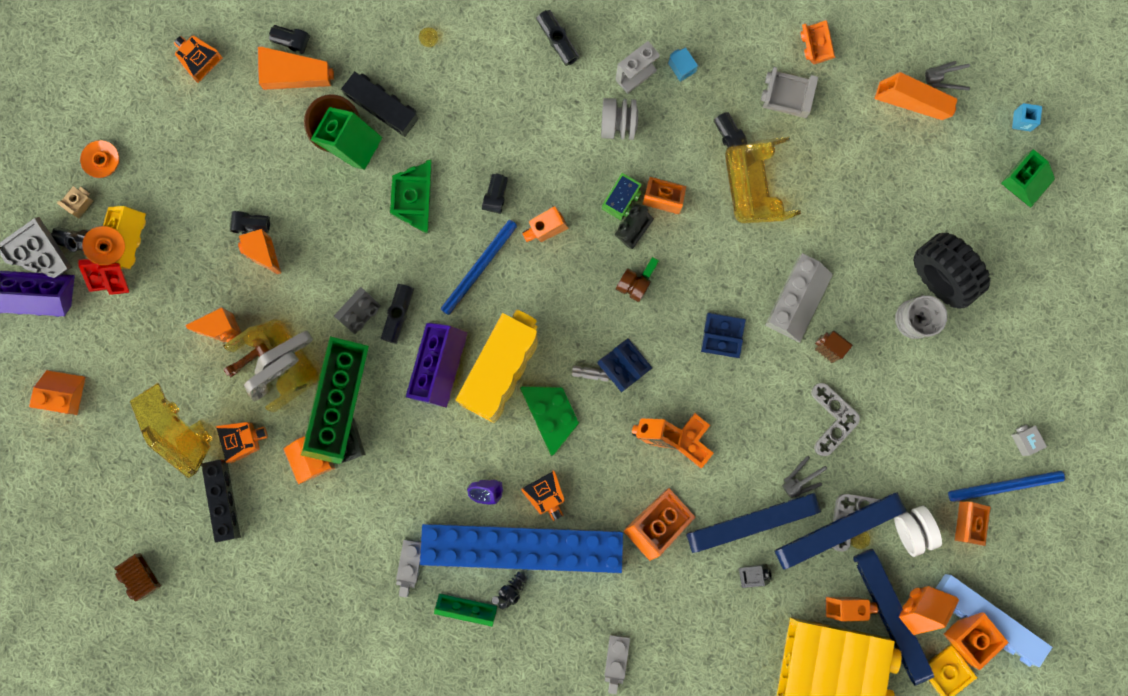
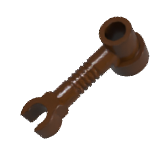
[224,338,273,378]

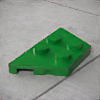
[390,160,432,233]
[520,386,579,456]

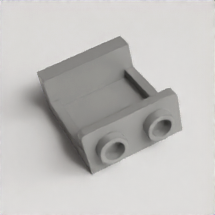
[616,41,659,94]
[761,67,818,118]

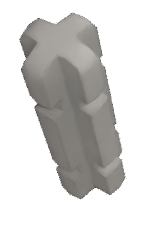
[572,366,609,381]

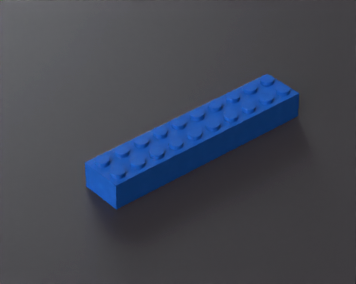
[420,524,623,573]

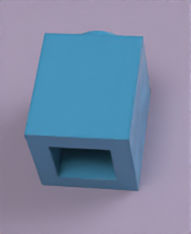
[668,47,698,82]
[1012,103,1042,132]

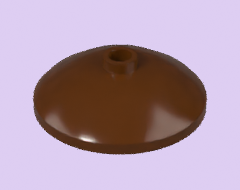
[304,94,360,153]

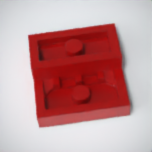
[78,259,129,295]

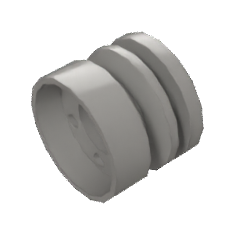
[601,98,639,140]
[895,296,947,339]

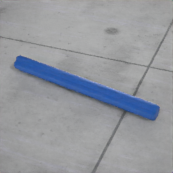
[441,220,517,315]
[948,471,1065,502]

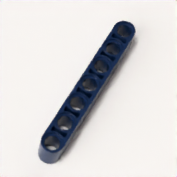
[774,492,907,570]
[686,493,821,553]
[853,548,934,686]

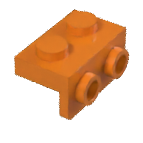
[800,20,836,64]

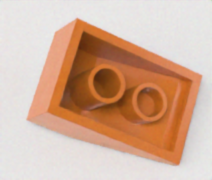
[623,488,695,561]

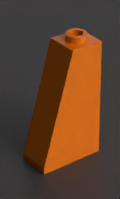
[258,47,334,90]
[875,72,958,120]

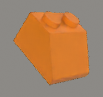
[238,229,281,274]
[186,307,242,343]
[29,370,86,415]
[283,436,335,485]
[899,586,959,635]
[944,612,1009,670]

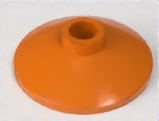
[80,140,119,178]
[82,226,125,265]

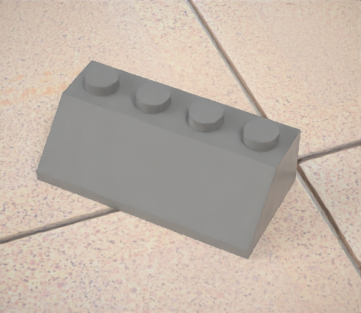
[765,253,833,343]

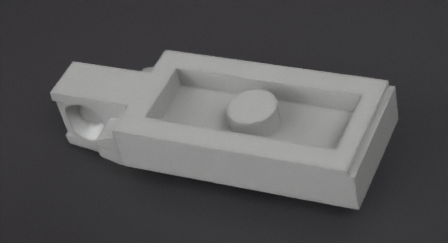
[396,540,421,597]
[604,635,630,694]

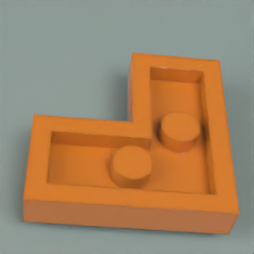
[678,413,714,469]

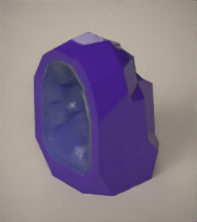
[467,479,503,505]

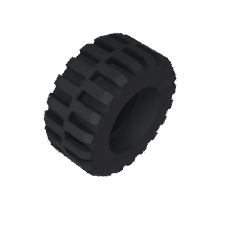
[913,233,991,309]

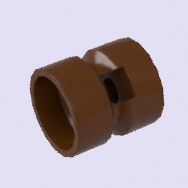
[615,268,651,303]

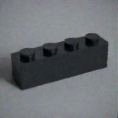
[341,71,418,137]

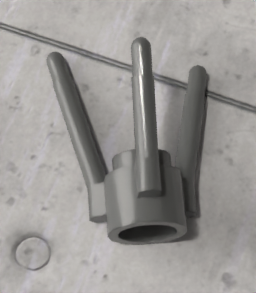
[925,61,970,91]
[782,456,827,498]

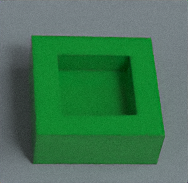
[642,257,659,279]

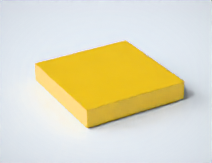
[928,644,978,696]

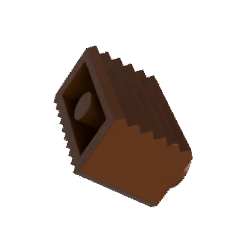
[815,331,853,363]
[114,553,162,602]

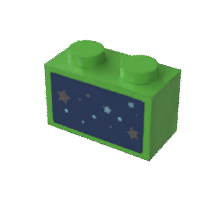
[602,173,642,221]

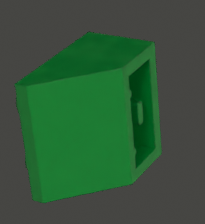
[1001,149,1055,208]

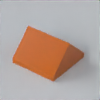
[642,177,686,214]
[955,502,990,546]

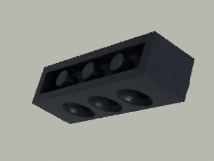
[201,459,241,543]

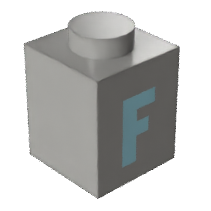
[1011,424,1047,456]

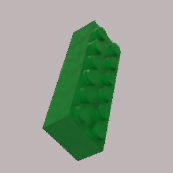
[301,336,369,464]

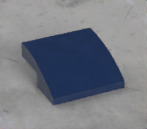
[701,312,746,358]
[597,338,652,393]

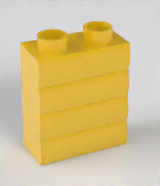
[456,310,538,423]
[777,617,901,696]

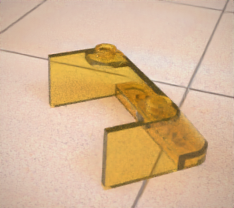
[725,137,801,223]
[223,319,319,412]
[130,383,212,478]

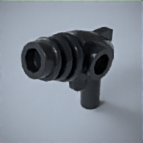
[492,572,528,610]

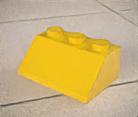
[103,206,146,269]

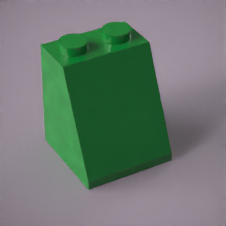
[311,107,383,170]

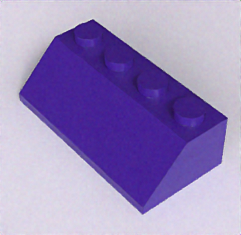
[0,271,75,317]
[405,323,468,408]

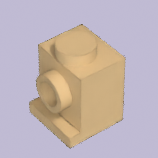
[57,186,93,218]

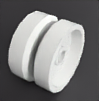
[894,506,942,557]

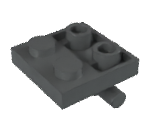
[334,287,381,334]

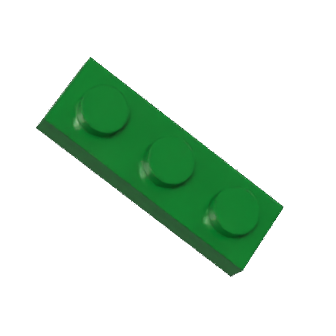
[434,594,497,627]

